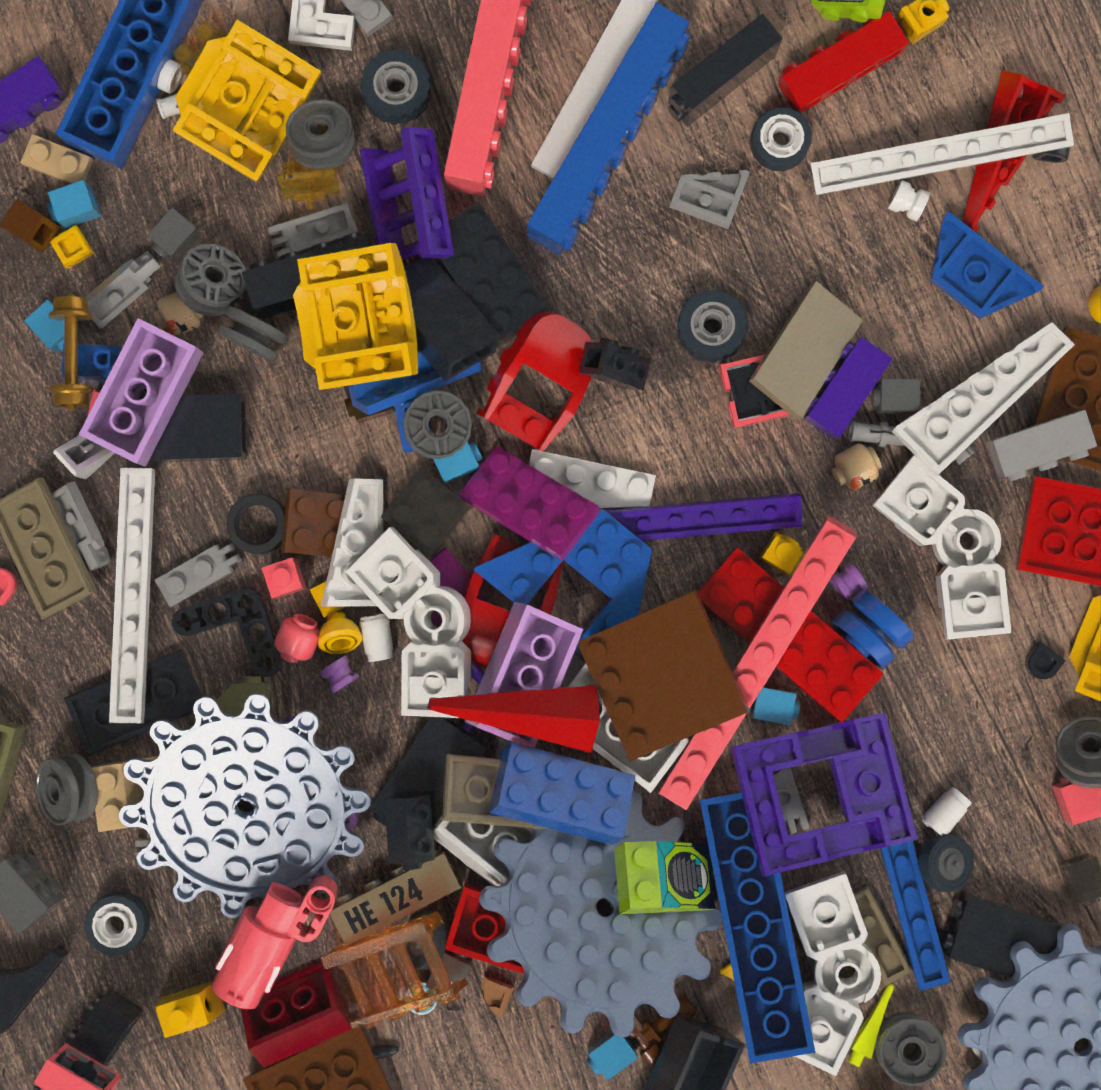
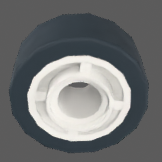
[750,107,812,171]
[84,891,150,956]

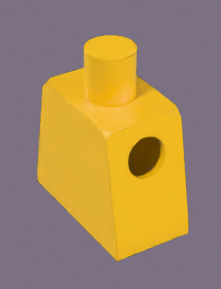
[155,981,225,1038]

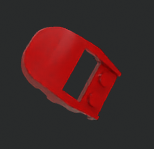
[477,312,592,452]
[461,533,563,667]

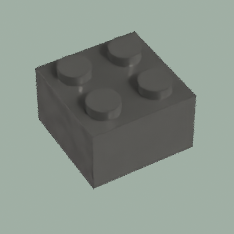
[0,851,65,935]

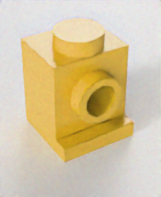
[895,0,949,45]
[759,531,803,575]

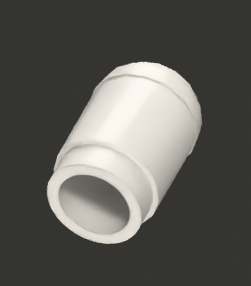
[359,613,393,662]
[922,787,972,836]

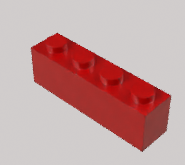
[777,11,909,114]

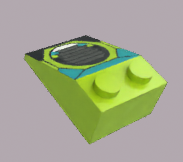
[614,841,715,914]

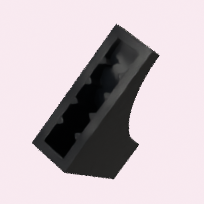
[0,945,70,1035]

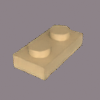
[20,134,93,184]

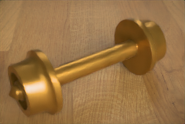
[49,293,94,412]

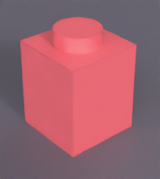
[262,558,307,598]

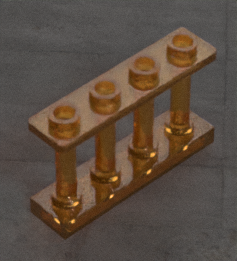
[320,911,468,1029]

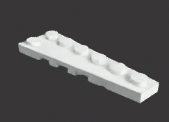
[892,322,1075,477]

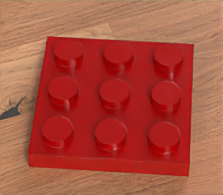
[1015,476,1101,587]

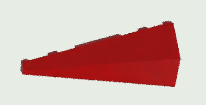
[962,70,1065,233]
[427,685,600,753]

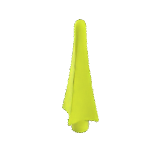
[848,984,894,1067]

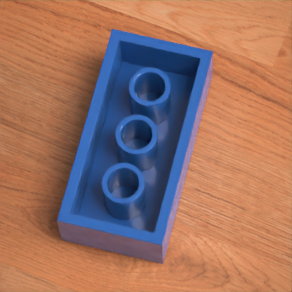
[489,742,635,845]

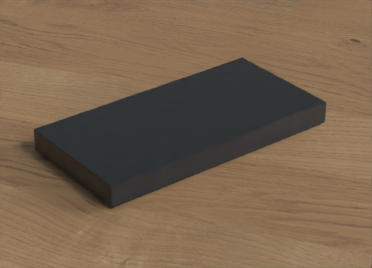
[64,649,203,757]

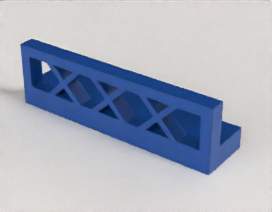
[348,349,482,415]

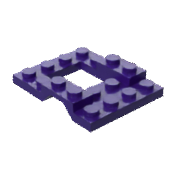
[731,712,918,876]

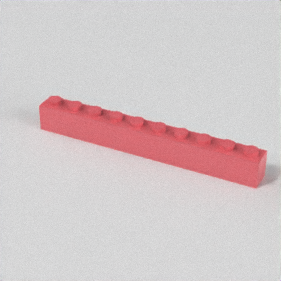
[659,515,856,810]

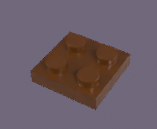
[281,488,345,557]

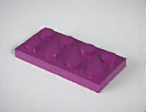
[459,446,600,561]

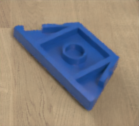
[930,211,1044,319]

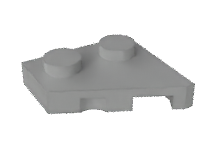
[669,170,750,229]

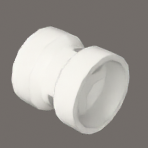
[888,180,931,222]

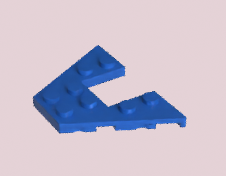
[472,509,652,657]

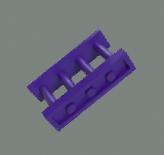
[360,127,454,268]

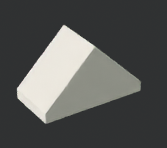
[53,435,115,479]

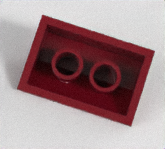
[241,959,352,1068]

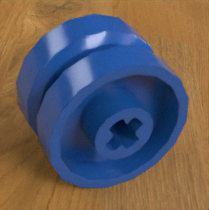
[831,589,914,670]

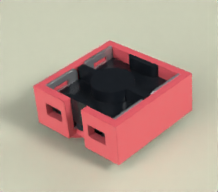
[718,355,791,429]
[34,1043,122,1090]

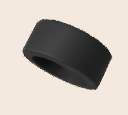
[227,494,285,554]

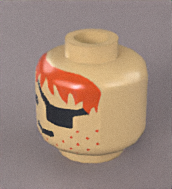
[154,292,204,336]
[832,443,882,490]

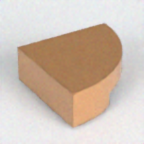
[482,974,514,1017]

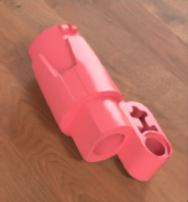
[211,875,338,1009]

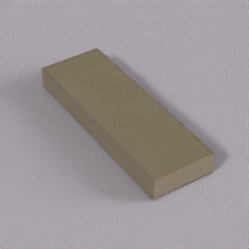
[853,885,913,986]

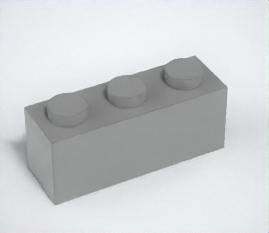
[986,410,1097,481]

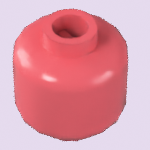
[274,614,320,663]

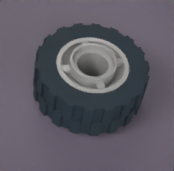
[361,49,431,125]
[677,289,748,363]

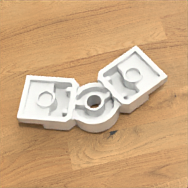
[872,455,1011,640]
[346,527,471,718]
[784,871,881,1076]

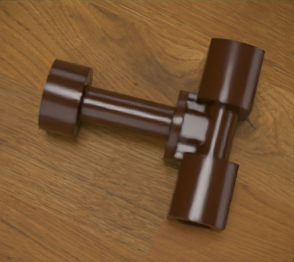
[627,992,698,1071]

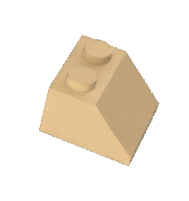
[91,756,158,832]

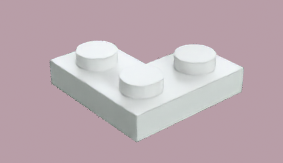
[288,0,355,51]

